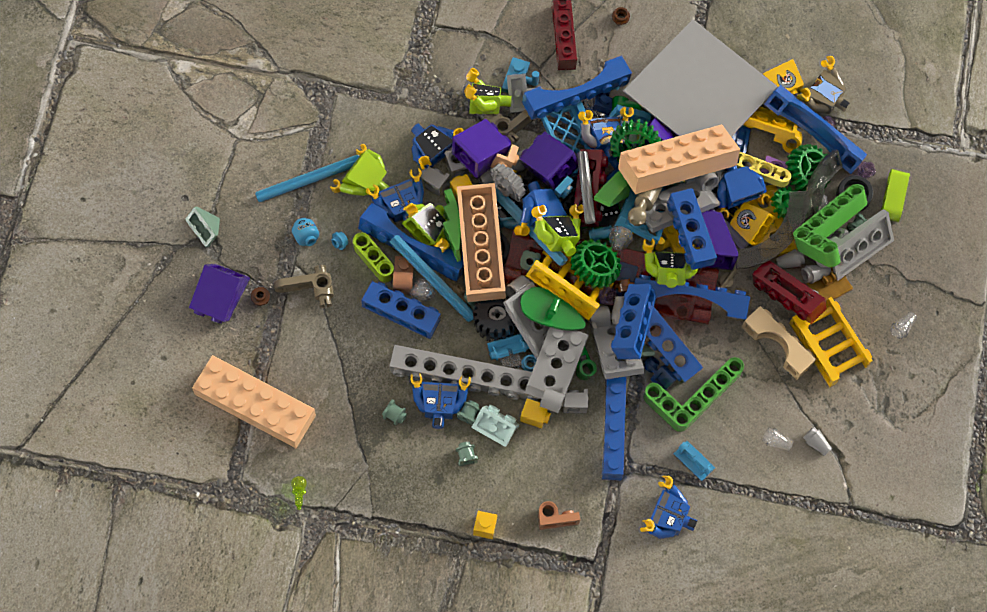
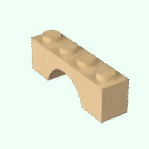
[742,306,816,380]

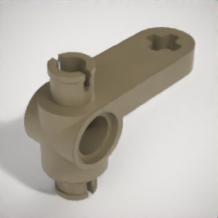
[483,109,532,145]
[274,265,334,308]

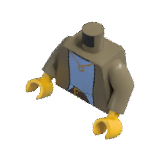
[797,56,850,114]

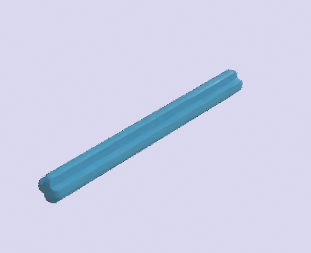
[255,155,359,202]
[496,188,568,266]
[390,235,473,322]

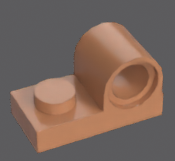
[393,256,414,295]
[538,501,580,530]

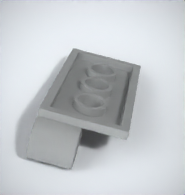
[634,172,720,233]
[816,209,894,280]
[503,275,569,363]
[589,305,644,379]
[524,327,588,413]

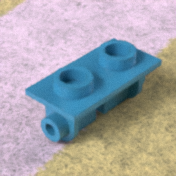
[487,334,529,360]
[674,441,715,481]

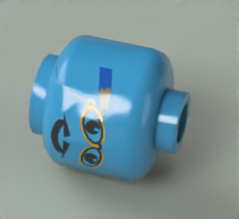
[292,218,320,246]

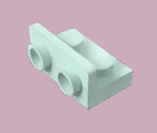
[471,405,520,447]

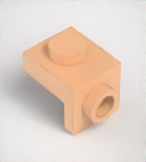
[491,144,519,168]

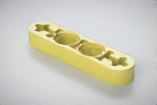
[737,152,791,187]

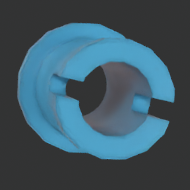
[589,225,613,241]

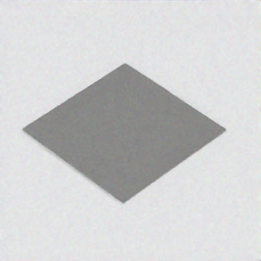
[623,20,778,137]

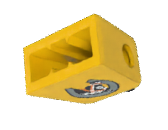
[763,59,804,97]
[728,202,776,247]

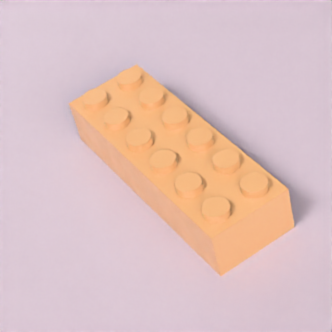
[618,124,740,194]
[457,183,506,302]
[192,355,316,448]

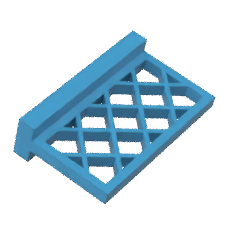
[541,101,609,177]
[613,186,667,244]

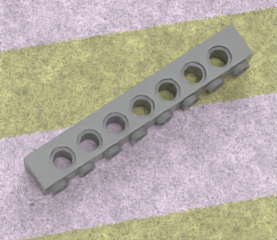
[389,345,547,403]

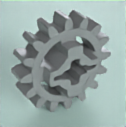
[490,163,526,201]

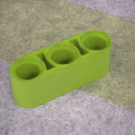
[881,169,910,222]
[353,232,394,283]

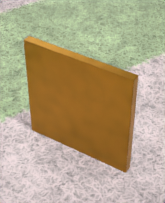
[801,267,853,301]

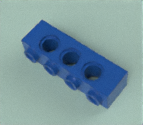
[667,188,717,270]
[361,281,441,339]
[611,284,656,359]
[646,307,703,382]

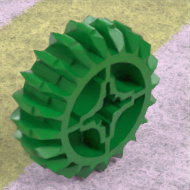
[610,119,661,163]
[785,144,832,195]
[570,239,622,289]

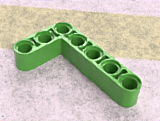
[793,184,867,267]
[643,357,744,432]

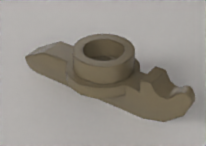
[719,267,738,288]
[445,277,470,307]

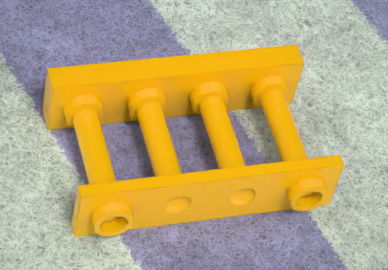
[525,250,614,320]
[789,297,873,387]

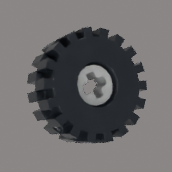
[473,296,519,342]

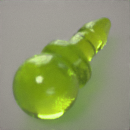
[291,476,307,510]

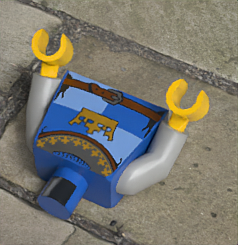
[578,107,634,161]

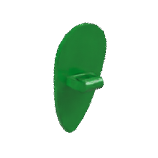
[520,287,585,331]

